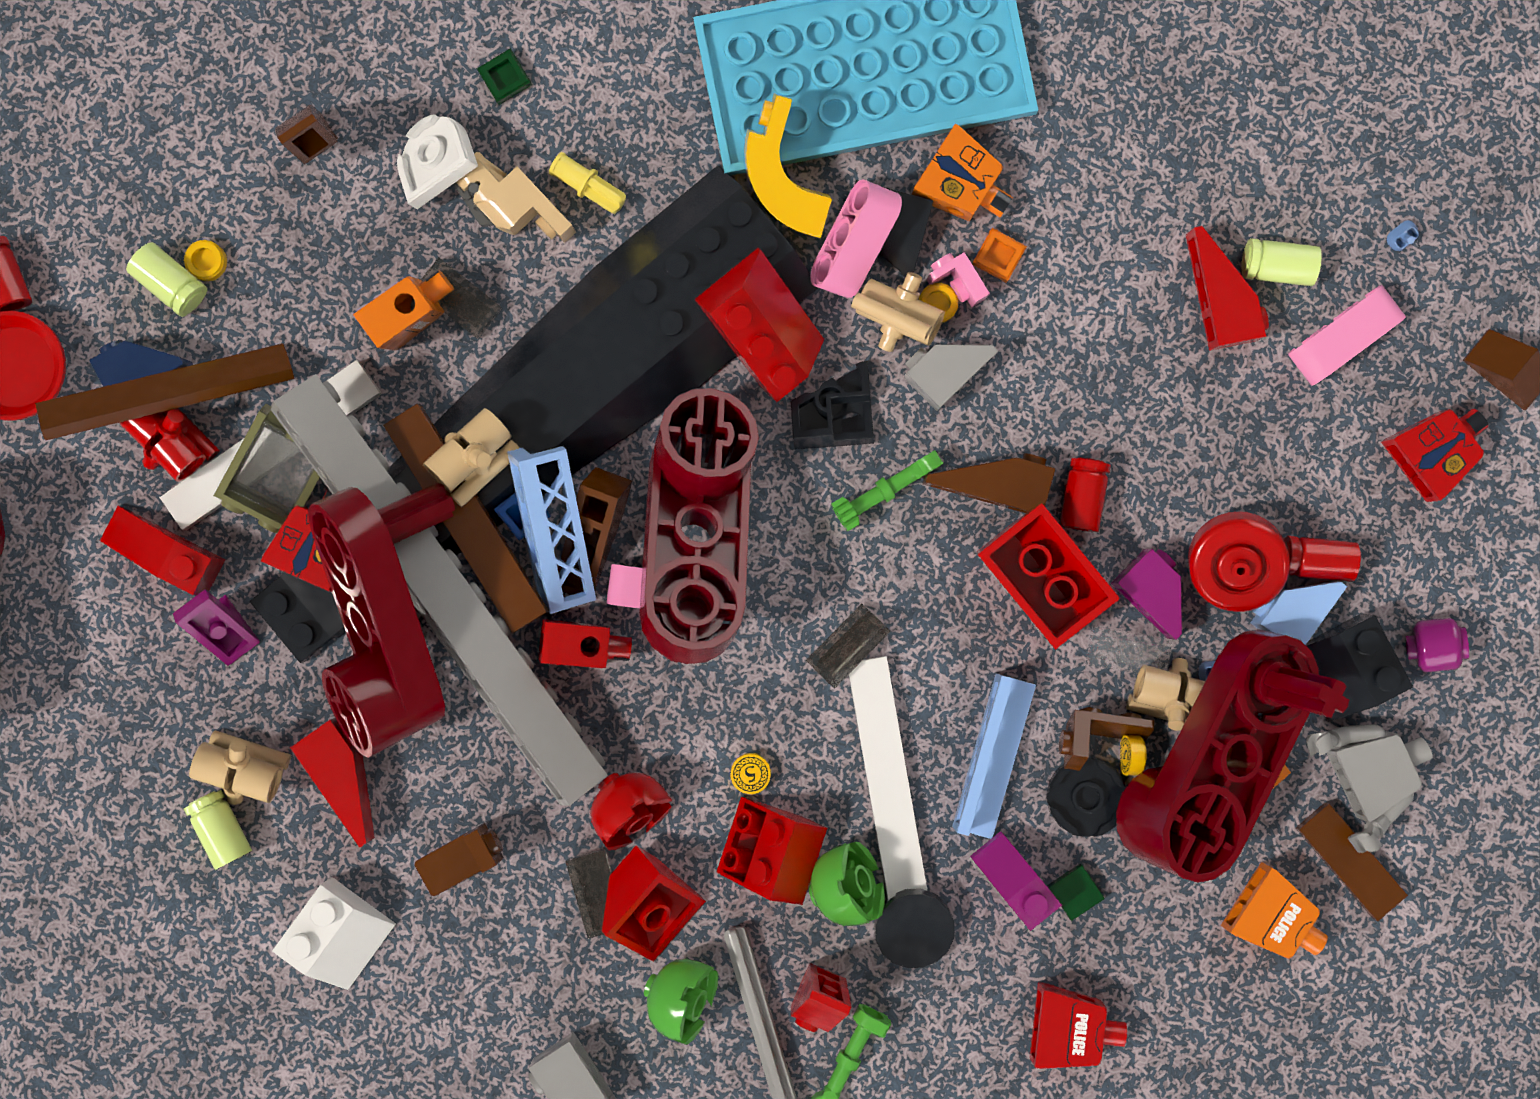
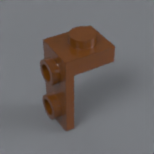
[1059,707,1154,771]
[414,823,504,896]

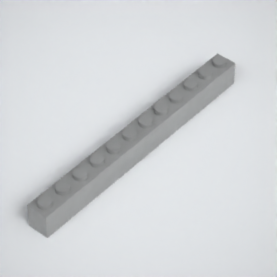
[271,374,608,806]

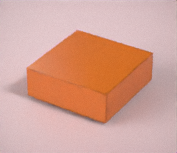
[972,228,1027,283]

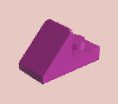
[173,589,260,666]

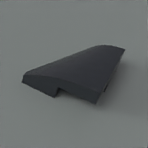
[855,180,933,278]
[791,361,874,449]

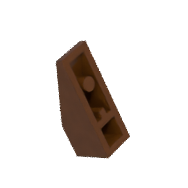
[922,453,1056,513]
[558,467,633,595]

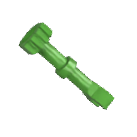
[831,450,943,532]
[811,1004,891,1099]

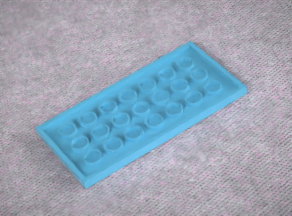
[693,0,1038,176]

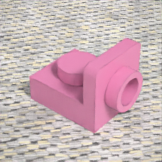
[927,252,990,308]

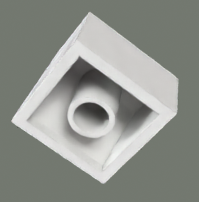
[272,877,396,990]

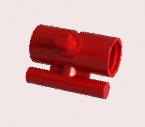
[119,408,220,482]

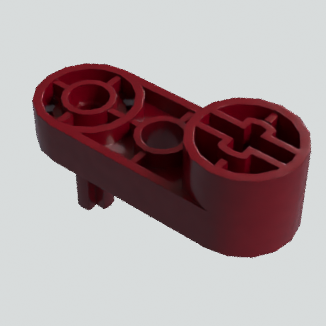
[639,388,759,664]
[308,482,455,758]
[1116,629,1350,883]

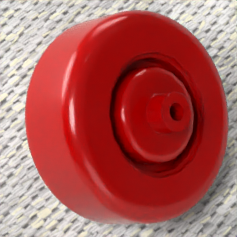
[1188,511,1290,612]

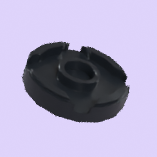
[1046,757,1126,837]
[874,888,955,968]

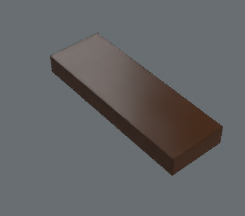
[1295,802,1408,922]

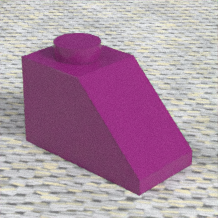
[1111,548,1182,640]
[970,831,1062,931]

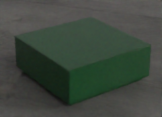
[476,48,532,105]
[1047,864,1105,921]

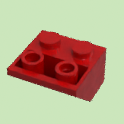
[716,796,828,905]

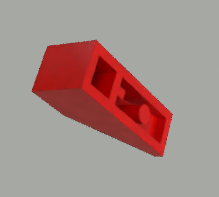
[1186,226,1269,351]
[100,505,226,595]
[290,718,375,848]
[790,963,852,1032]

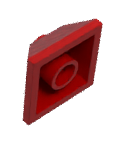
[602,845,706,962]

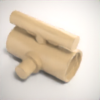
[851,272,945,352]
[423,408,519,507]
[1126,658,1205,731]
[189,730,292,805]

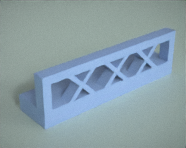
[507,446,596,614]
[952,673,1036,839]

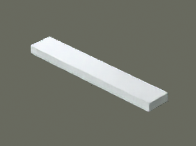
[159,360,382,531]
[847,656,927,901]

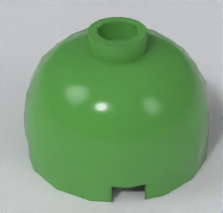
[809,842,885,926]
[644,958,718,1045]

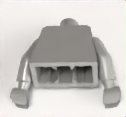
[1306,724,1433,853]

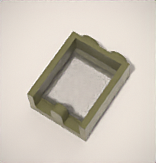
[213,404,320,533]

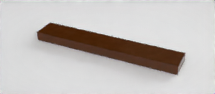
[35,343,295,441]
[383,403,549,633]

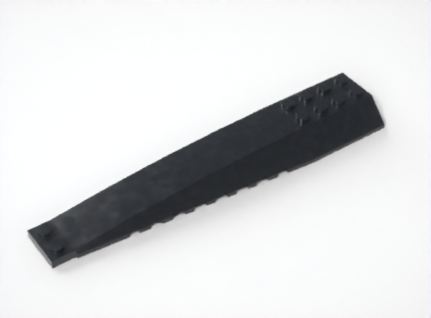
[249,165,818,663]

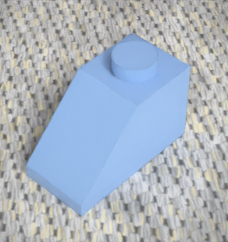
[1250,582,1347,645]

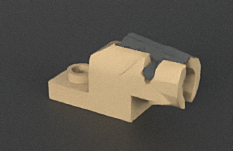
[453,152,576,243]

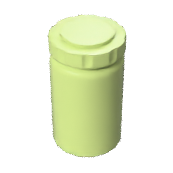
[1241,238,1322,286]
[126,242,207,317]
[184,790,252,870]

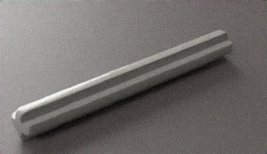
[724,926,797,1099]

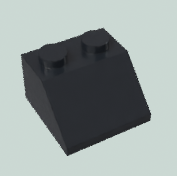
[1306,614,1413,722]

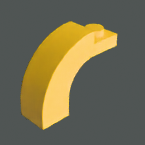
[744,93,832,238]

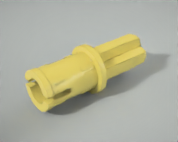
[549,152,626,214]

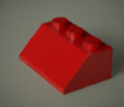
[694,248,824,403]
[976,503,1120,650]

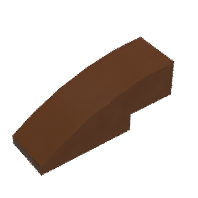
[275,105,338,165]

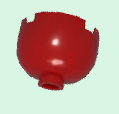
[590,772,672,850]

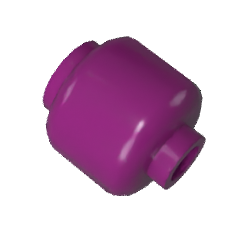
[1405,618,1469,672]

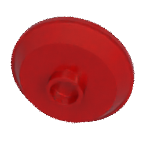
[0,311,66,421]

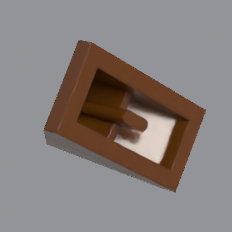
[1463,329,1540,411]

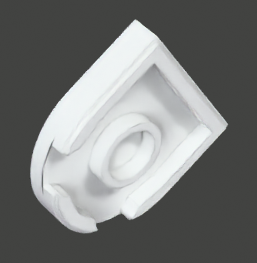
[397,115,478,209]

